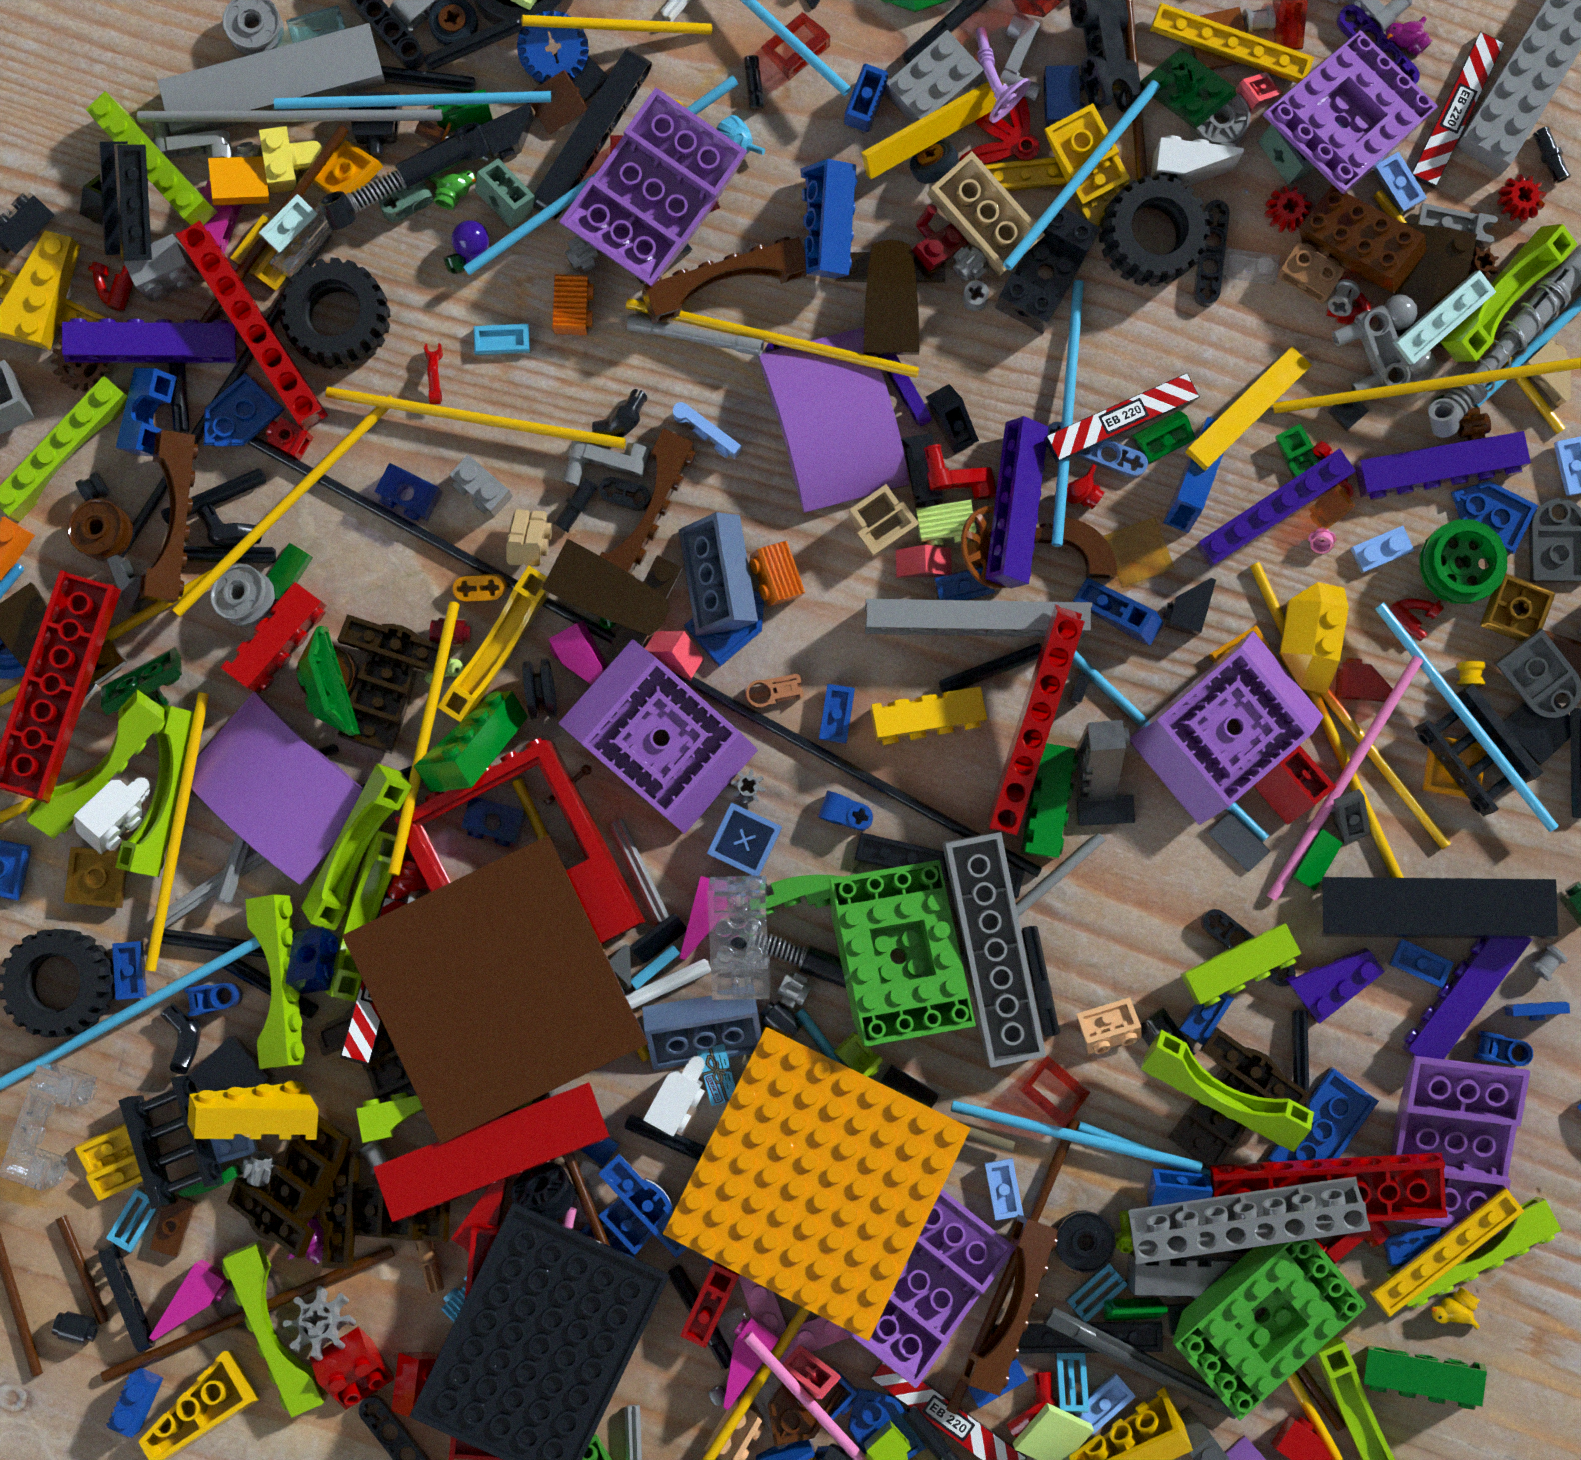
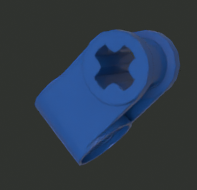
[818,791,873,831]
[184,983,243,1017]
[1473,1030,1533,1066]

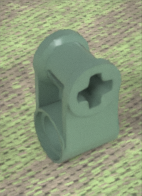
[379,182,434,223]

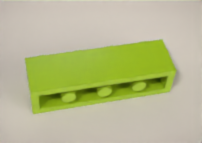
[1180,923,1301,1007]

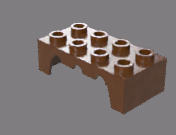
[1299,185,1427,294]

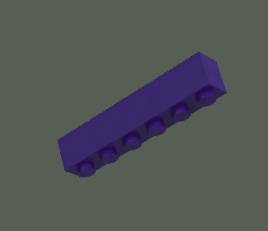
[62,318,236,363]
[985,416,1049,589]
[1354,431,1531,500]
[1196,448,1356,568]
[1402,939,1533,1059]

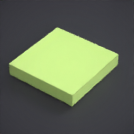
[1013,1403,1094,1460]

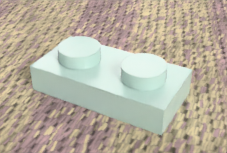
[258,194,318,254]

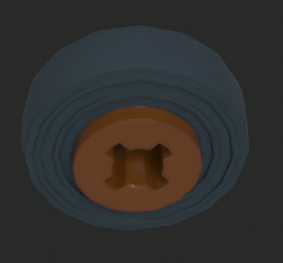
[429,0,478,46]
[910,140,958,184]

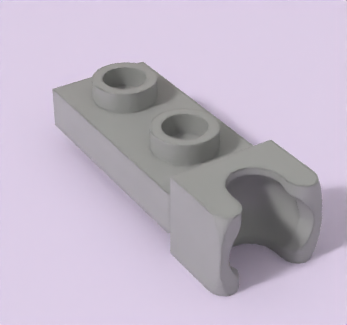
[1417,203,1498,248]

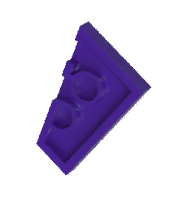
[1285,948,1385,1024]

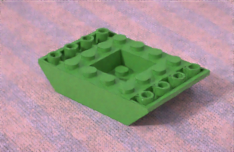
[829,860,976,1047]
[1172,1239,1368,1421]

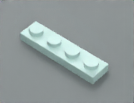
[1393,270,1496,365]

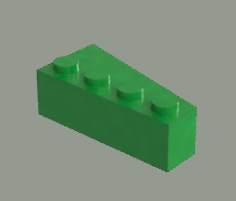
[414,691,528,792]
[1020,743,1078,860]
[1364,1346,1487,1410]

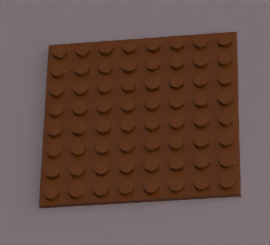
[342,835,649,1144]

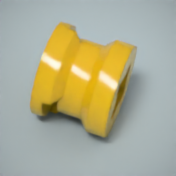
[1456,661,1485,687]

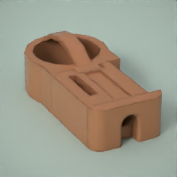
[745,674,804,709]

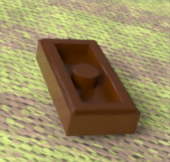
[150,1194,196,1258]

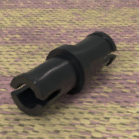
[1532,126,1571,184]
[554,477,599,533]

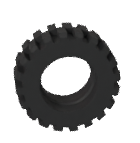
[1099,174,1210,287]
[279,257,391,370]
[0,929,115,1038]

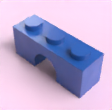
[115,368,177,456]

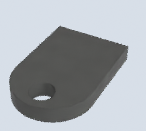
[1529,498,1581,582]
[1495,628,1581,718]

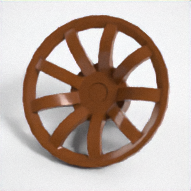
[961,506,1006,589]

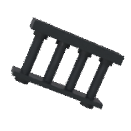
[98,141,152,261]
[1414,684,1543,817]
[118,1075,224,1209]

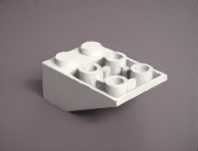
[1150,135,1244,188]

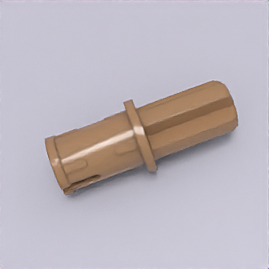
[413,1241,444,1293]

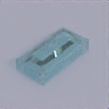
[286,5,346,43]

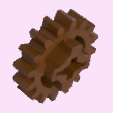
[51,339,113,392]

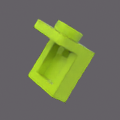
[834,1032,883,1078]

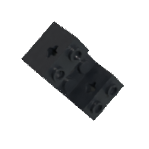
[995,202,1101,334]

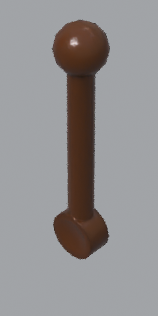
[543,765,592,806]

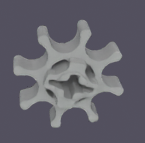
[283,1286,356,1361]

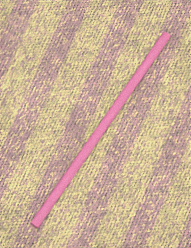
[1267,655,1423,901]
[743,1331,867,1460]

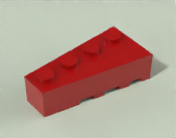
[220,582,327,694]

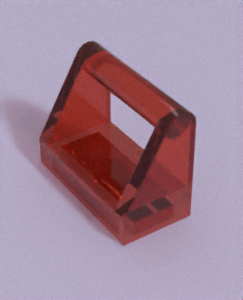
[761,12,831,81]
[1018,1055,1091,1128]

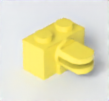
[259,126,322,193]

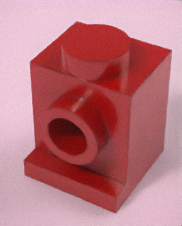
[266,417,314,460]

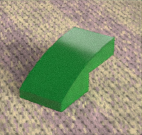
[1275,424,1319,478]
[178,1164,244,1197]

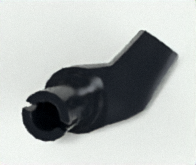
[592,389,648,437]
[197,505,262,547]
[160,1003,201,1075]

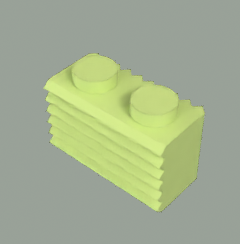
[915,500,977,547]

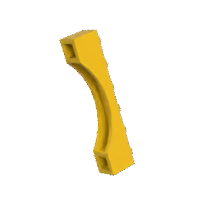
[437,565,550,722]

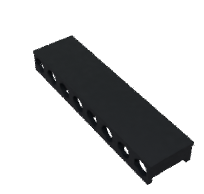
[1322,877,1558,940]

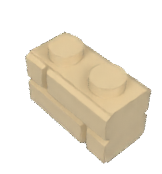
[506,509,552,567]

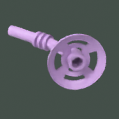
[976,27,1031,123]

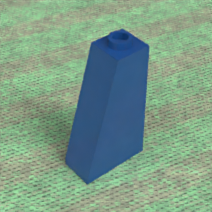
[1163,417,1224,533]

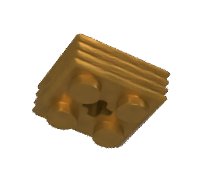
[1480,573,1555,642]

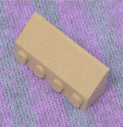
[927,151,1045,277]

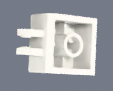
[74,777,150,855]
[643,1056,705,1136]

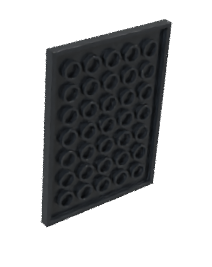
[409,1201,670,1460]

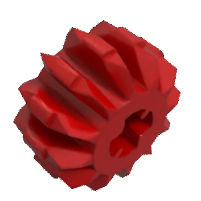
[1497,174,1546,223]
[1264,185,1312,234]

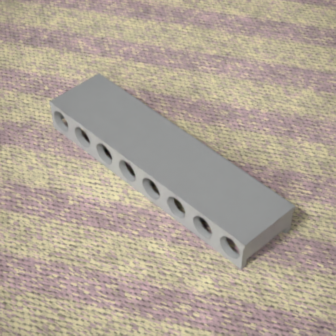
[157,23,386,136]
[864,599,1092,638]
[1128,1177,1371,1264]

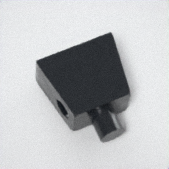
[346,91,403,158]

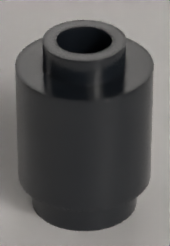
[760,1001,803,1039]
[52,1311,99,1346]

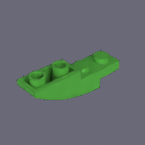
[748,875,841,918]

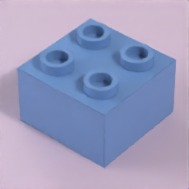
[707,802,782,878]

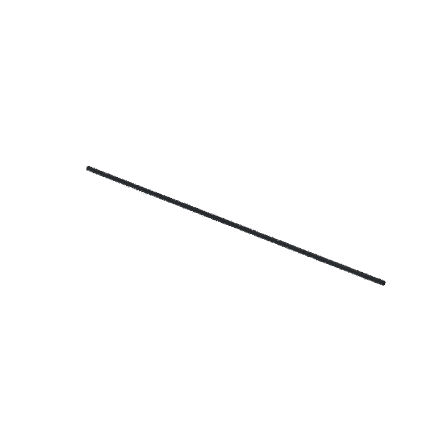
[247,436,1042,877]

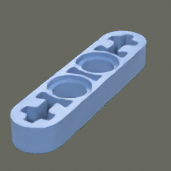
[1048,421,1148,478]

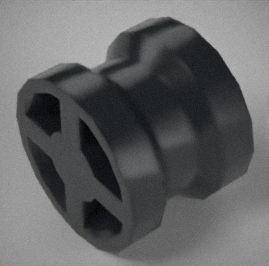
[75,471,110,501]

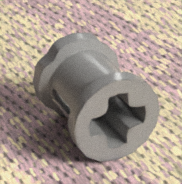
[1242,5,1276,34]
[1328,279,1361,316]
[962,281,989,312]
[1529,943,1568,981]
[357,1140,392,1175]

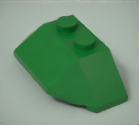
[296,626,360,736]

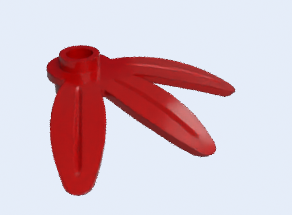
[960,96,1040,164]

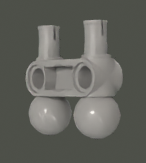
[1332,294,1436,391]

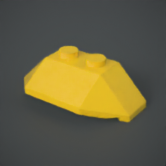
[1279,582,1349,695]

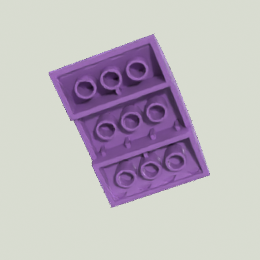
[559,87,747,287]
[758,327,910,513]
[191,691,363,885]
[1390,1056,1530,1235]
[837,1189,1015,1388]

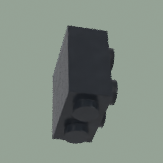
[0,193,55,255]
[188,1036,275,1091]

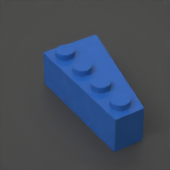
[800,159,857,279]

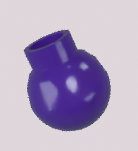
[451,220,489,263]

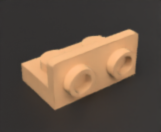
[1076,997,1142,1054]
[704,1399,765,1460]

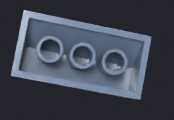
[678,512,758,636]
[642,989,762,1070]

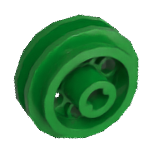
[1419,519,1507,604]

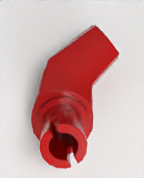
[1007,1372,1059,1437]

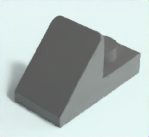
[107,555,144,614]
[1330,789,1371,845]
[608,944,631,990]

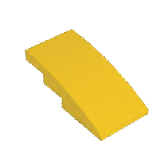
[1044,103,1131,229]

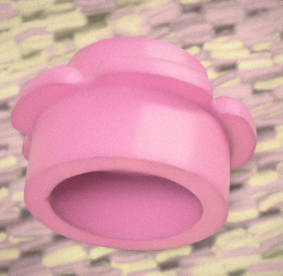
[1308,528,1336,554]

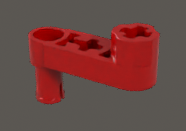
[923,444,996,501]
[1314,1221,1391,1264]

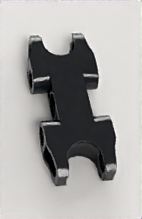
[1069,0,1140,113]

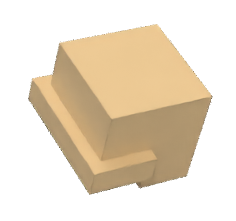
[848,484,919,557]

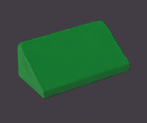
[433,89,493,132]
[1132,411,1196,464]
[267,542,313,601]
[1291,828,1343,891]
[1103,1298,1168,1321]

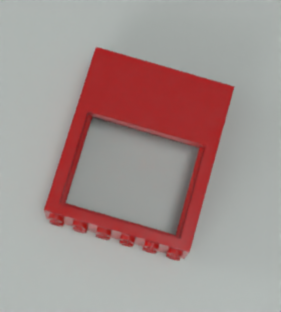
[394,738,646,945]

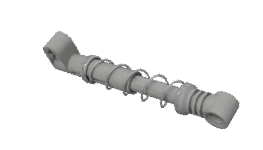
[1428,245,1581,438]

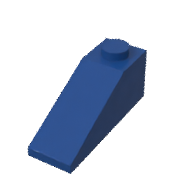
[1073,577,1164,646]

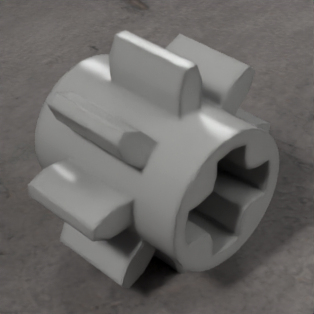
[565,236,599,272]
[953,246,987,281]
[731,769,766,804]
[777,972,812,1008]
[241,1151,277,1187]

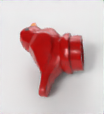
[1055,464,1104,510]
[386,859,430,900]

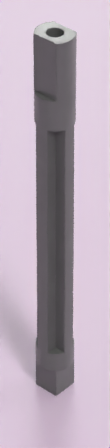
[1044,1306,1236,1420]

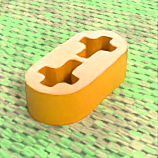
[453,574,507,601]

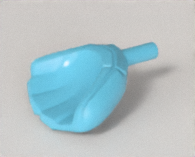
[717,115,765,155]

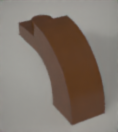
[1034,518,1117,579]

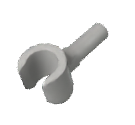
[708,1385,749,1405]

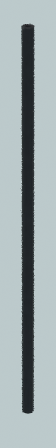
[120,230,332,558]

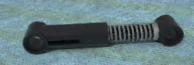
[319,122,490,230]
[718,914,846,988]

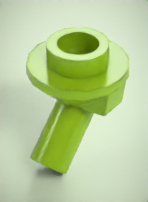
[1115,1210,1134,1253]

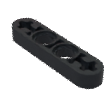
[1194,200,1230,307]
[1201,909,1296,987]
[98,1243,155,1353]
[359,1395,431,1460]

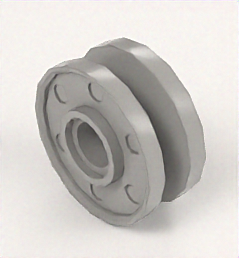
[222,0,284,56]
[1189,93,1251,145]
[210,564,275,627]

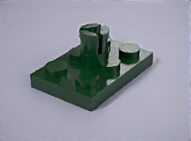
[1140,47,1237,130]
[101,647,182,715]

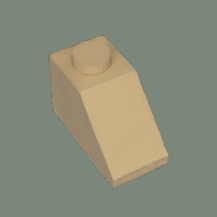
[1523,340,1571,407]

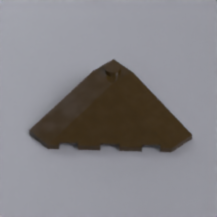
[1392,222,1477,348]

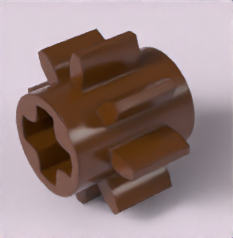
[1468,247,1499,280]
[1457,407,1491,441]

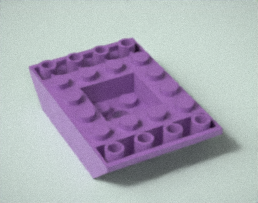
[1263,30,1438,194]
[1130,631,1324,825]
[558,639,758,834]

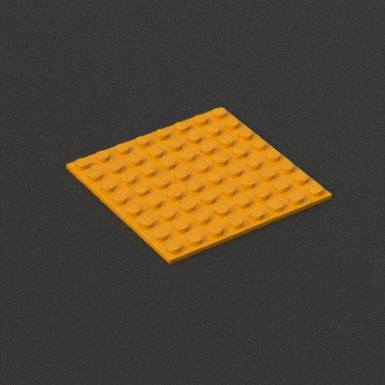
[663,1027,971,1341]

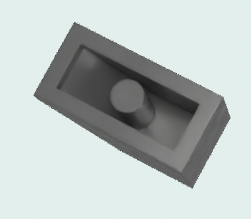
[1180,1405,1229,1460]

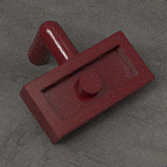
[912,204,969,272]

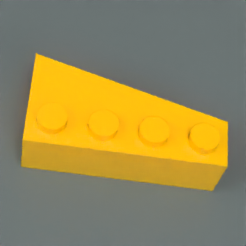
[0,230,81,351]
[870,686,987,746]
[188,1081,319,1140]
[138,1350,261,1460]
[1069,1386,1193,1460]

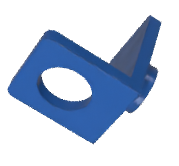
[829,1366,858,1420]

